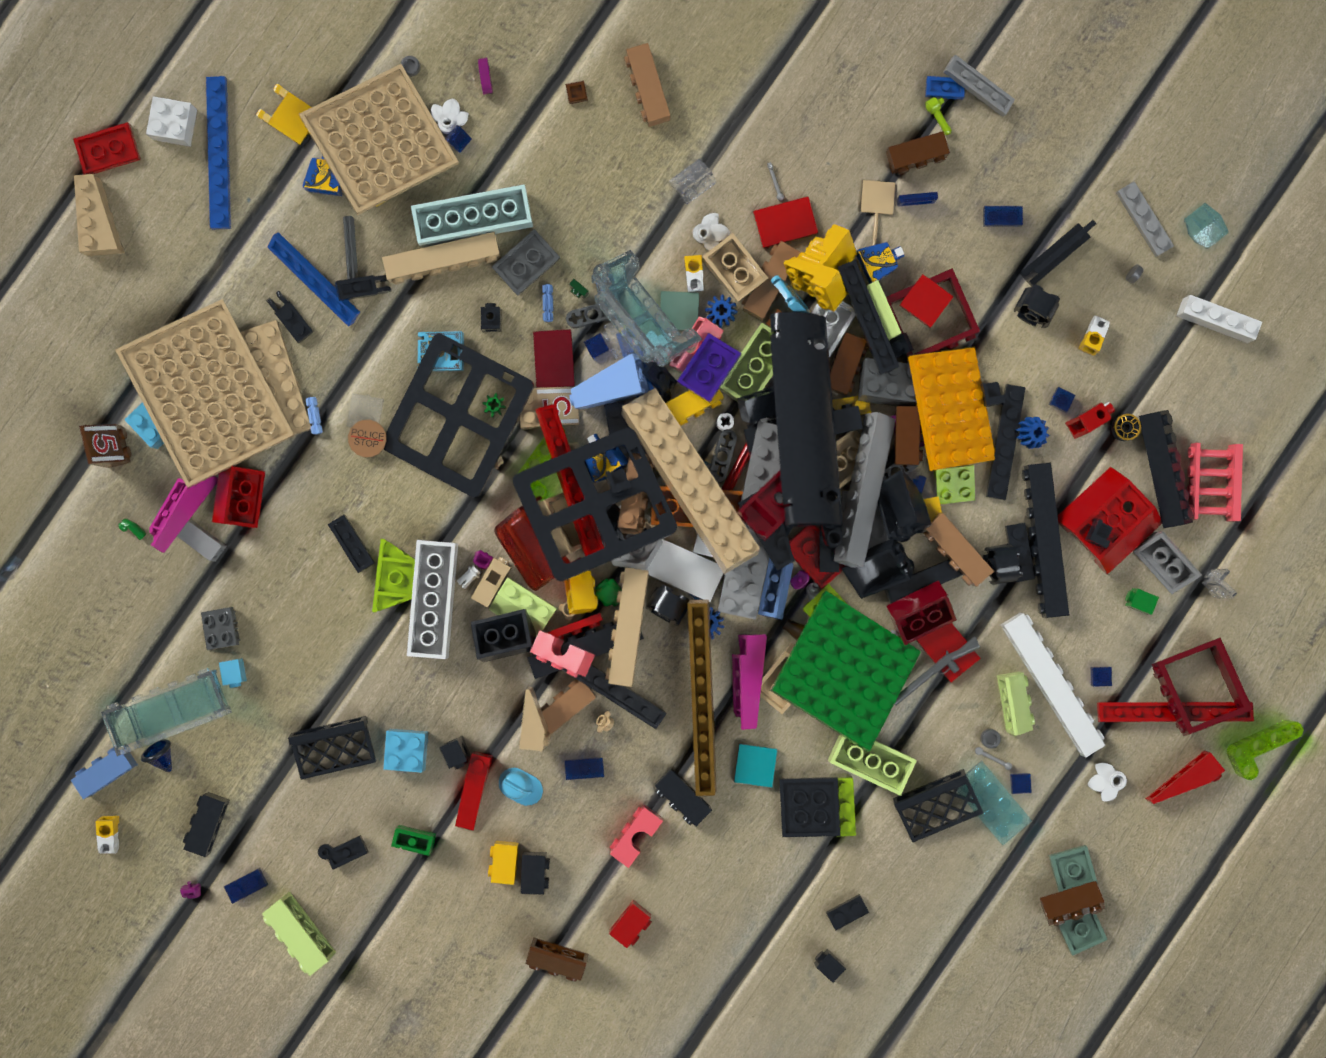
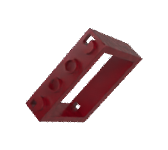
[886,268,980,364]
[1151,637,1253,736]

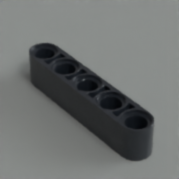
[884,559,963,604]

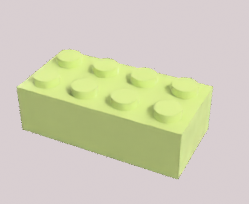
[719,323,773,402]
[828,734,917,796]
[262,891,336,976]

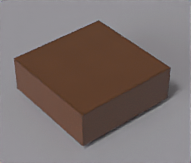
[565,81,588,105]

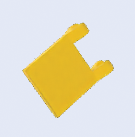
[256,84,312,145]

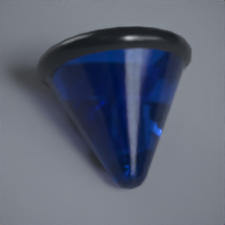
[141,739,172,772]

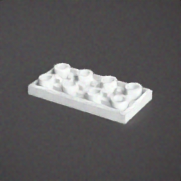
[641,539,723,603]

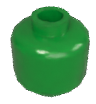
[595,578,622,607]

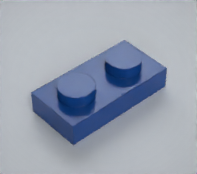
[925,76,965,100]

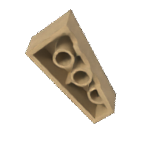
[74,174,125,256]

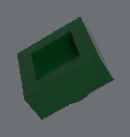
[569,279,589,300]

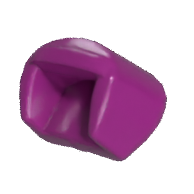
[473,550,493,569]
[790,570,809,590]
[180,881,201,899]

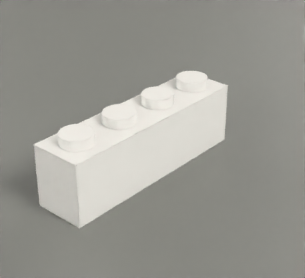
[1176,295,1262,343]

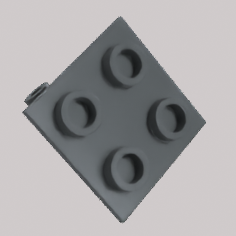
[201,607,241,650]

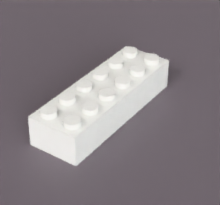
[407,540,458,659]

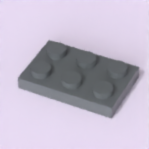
[492,229,560,296]

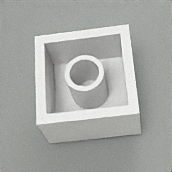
[146,97,197,147]

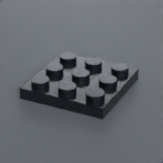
[779,777,841,837]

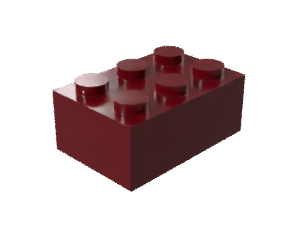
[886,581,957,645]

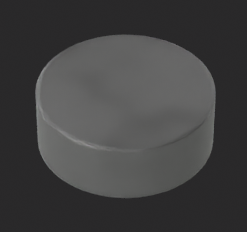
[401,56,420,77]
[1125,264,1144,284]
[980,729,1001,749]

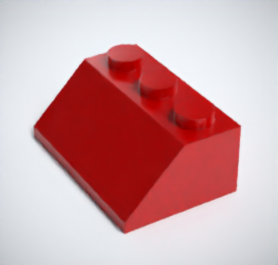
[212,466,265,528]

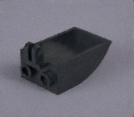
[878,470,932,542]
[842,539,915,599]

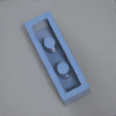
[758,558,794,620]
[71,746,138,799]

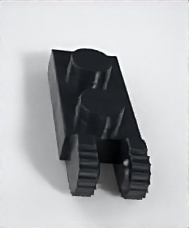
[335,275,391,301]
[266,291,314,343]

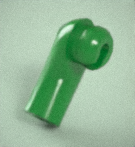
[118,518,147,540]

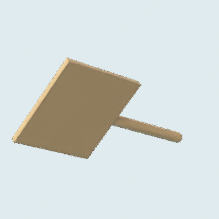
[861,180,895,246]

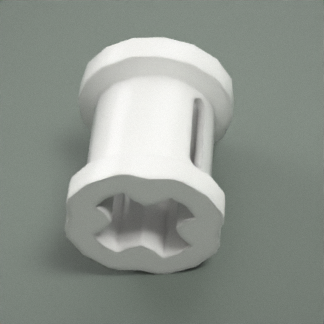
[716,413,734,431]

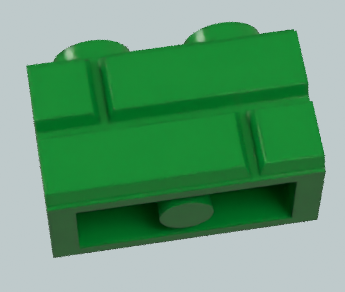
[391,825,436,856]

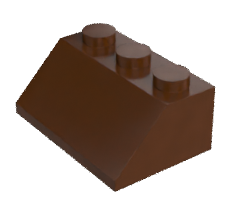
[525,937,589,982]

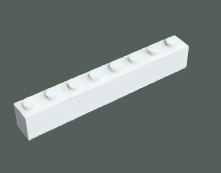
[1000,613,1105,757]

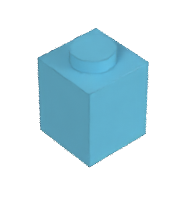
[219,658,247,688]

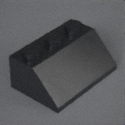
[471,609,536,662]

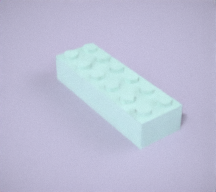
[411,184,533,248]

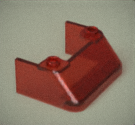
[494,496,581,591]

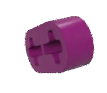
[478,57,493,95]

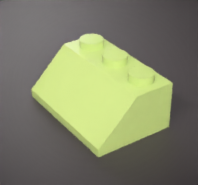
[867,280,901,340]
[489,577,558,637]
[997,672,1035,736]

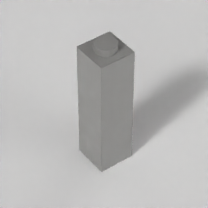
[157,509,227,561]

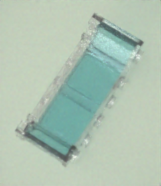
[591,250,702,367]
[101,668,232,756]

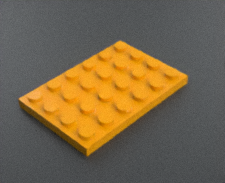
[908,347,995,471]

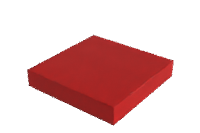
[899,274,954,328]

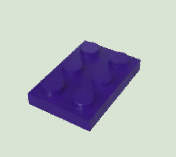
[677,333,742,403]

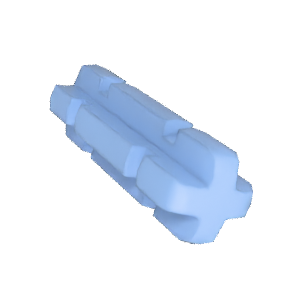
[306,397,323,435]

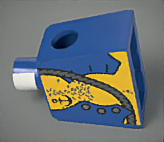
[302,156,343,197]
[856,242,905,284]
[586,434,628,483]

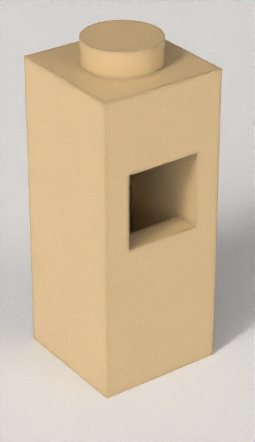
[471,557,512,608]

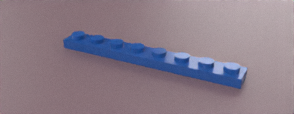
[206,76,231,230]

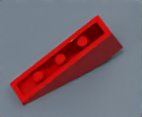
[1145,750,1225,804]
[455,751,493,831]

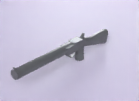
[895,636,980,706]

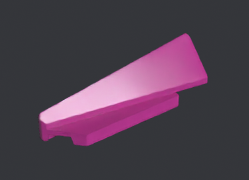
[149,476,218,553]
[732,634,767,730]

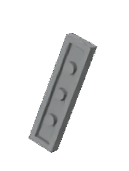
[943,55,1015,117]
[1116,182,1174,257]

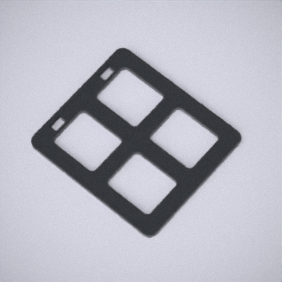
[384,333,534,497]
[513,428,677,582]

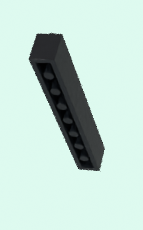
[1022,462,1070,618]

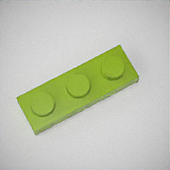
[837,777,856,837]

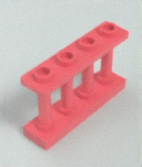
[1187,442,1243,522]

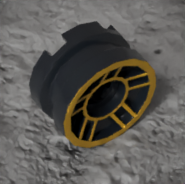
[1110,414,1141,442]

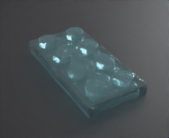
[957,761,1032,846]

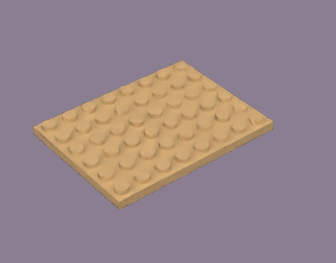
[115,299,294,488]

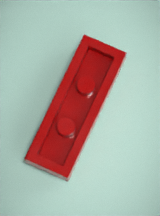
[546,613,603,639]

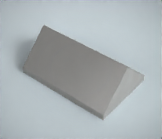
[1133,531,1202,594]

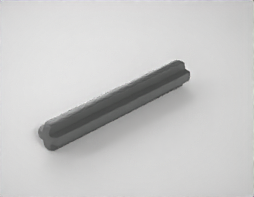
[343,216,358,279]

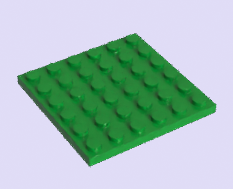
[770,591,921,752]

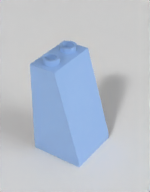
[569,354,649,410]

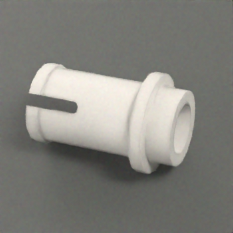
[457,565,481,589]

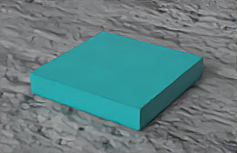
[734,743,778,788]

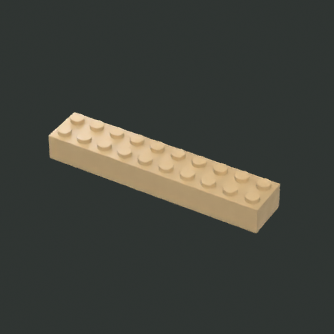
[621,388,760,574]

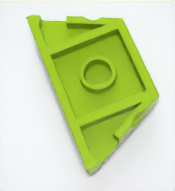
[372,539,415,612]

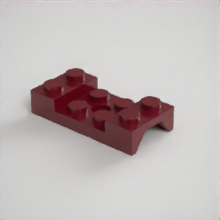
[737,470,786,542]

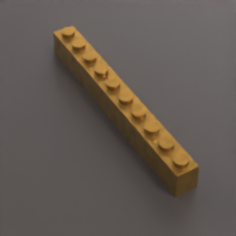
[688,599,717,796]

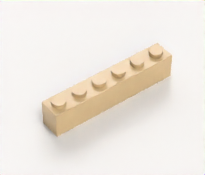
[382,232,501,285]
[606,567,649,687]

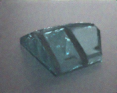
[1184,203,1229,249]

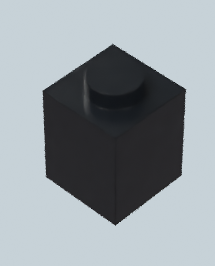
[814,949,846,983]

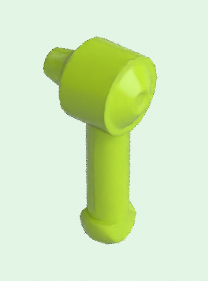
[925,97,952,135]

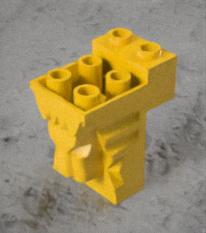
[783,224,857,311]

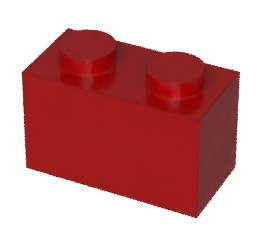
[609,900,652,948]

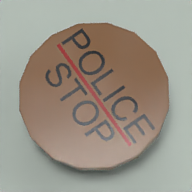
[348,420,387,458]

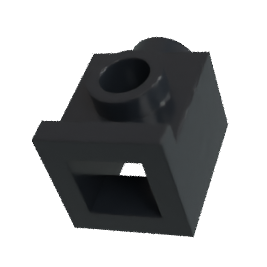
[481,303,502,332]

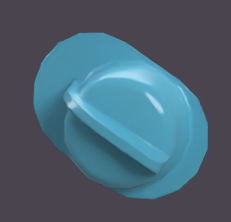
[499,768,543,806]

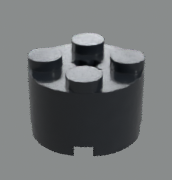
[1014,284,1060,328]
[983,543,1023,585]
[645,585,689,626]

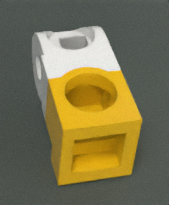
[684,255,703,292]
[1078,315,1110,356]
[95,816,120,854]

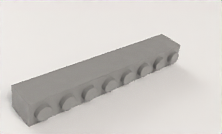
[834,412,896,567]

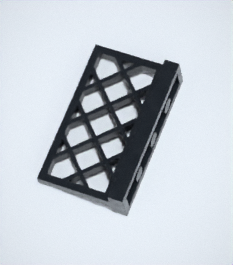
[1020,220,1097,287]
[288,716,376,780]
[893,769,984,843]

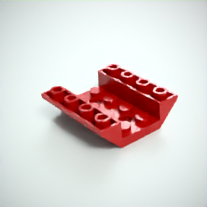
[1058,467,1162,575]

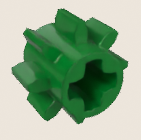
[482,393,507,418]

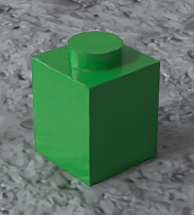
[1125,588,1159,615]

